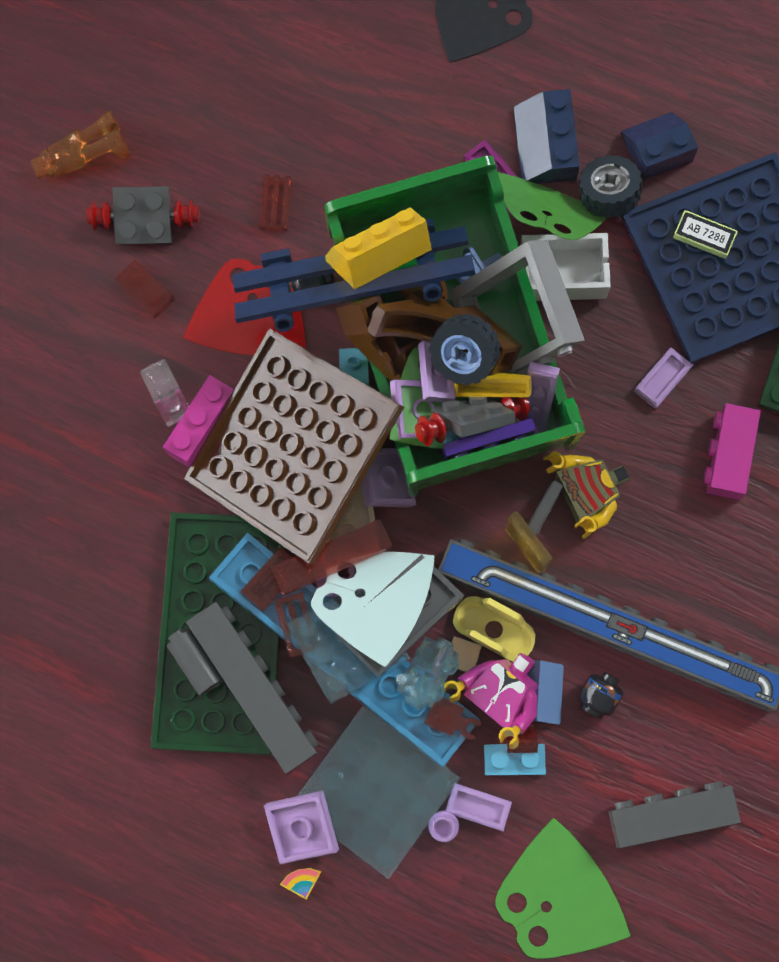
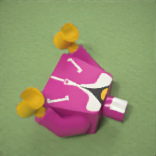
[442,653,538,749]

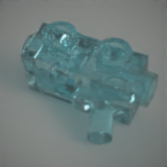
[396,637,459,710]

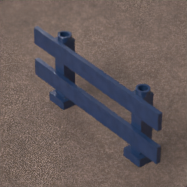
[233,218,476,332]

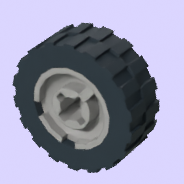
[579,155,642,218]

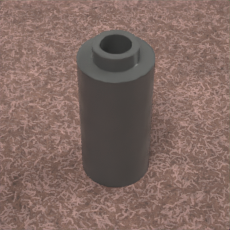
[167,628,224,697]

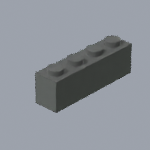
[608,781,741,848]

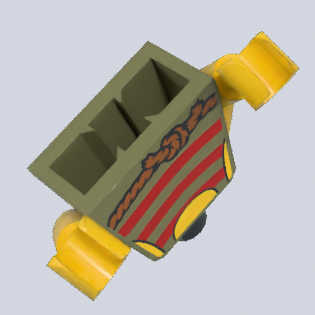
[543,451,629,539]

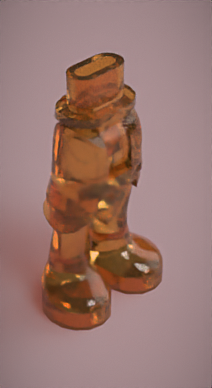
[31,110,131,179]

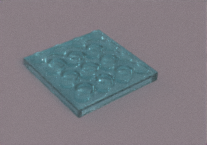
[297,706,460,879]

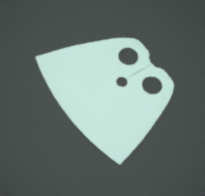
[311,552,434,667]

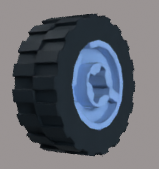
[429,314,501,385]

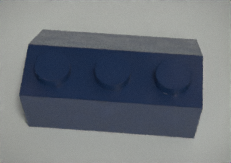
[513,89,580,184]

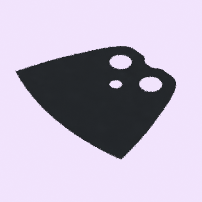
[435,0,532,62]

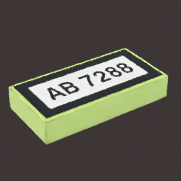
[673,210,738,259]

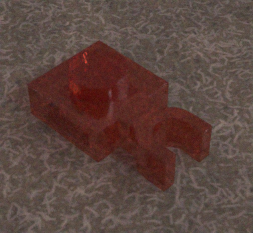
[423,695,482,741]

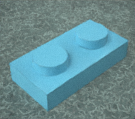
[484,744,546,776]

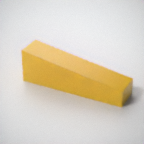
[454,373,532,397]

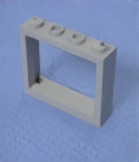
[449,240,585,375]

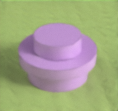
[428,811,459,842]

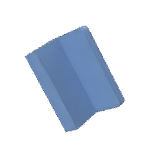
[527,660,564,724]

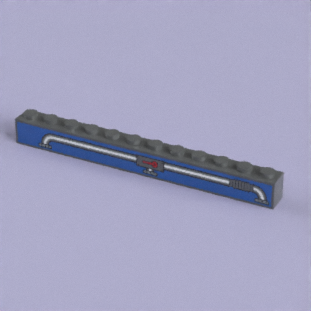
[438,539,779,713]

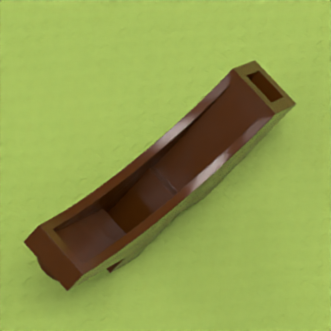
[367,290,523,374]

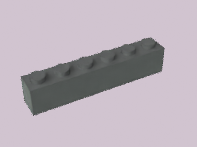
[186,602,319,775]

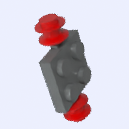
[86,186,200,244]
[415,397,530,446]

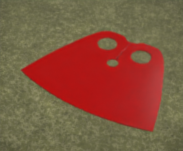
[183,259,306,356]

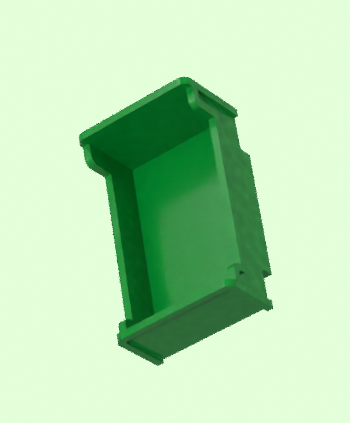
[324,156,586,498]

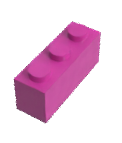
[163,375,234,468]
[703,403,761,500]

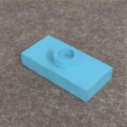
[339,348,369,386]

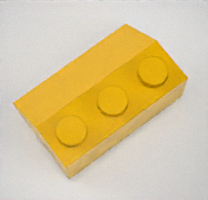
[325,207,432,289]

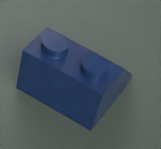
[620,112,699,181]

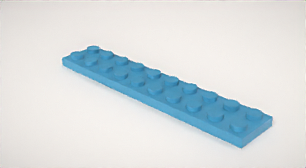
[209,533,480,768]

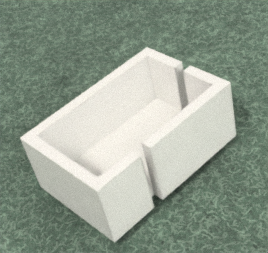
[520,233,610,301]

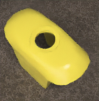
[453,596,536,662]

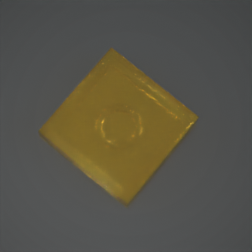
[505,511,553,574]

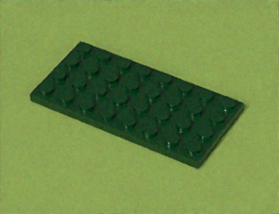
[150,512,286,755]

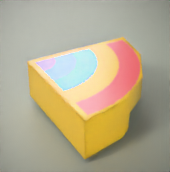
[280,868,322,900]

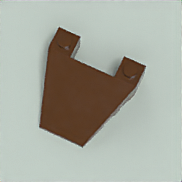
[335,265,448,381]

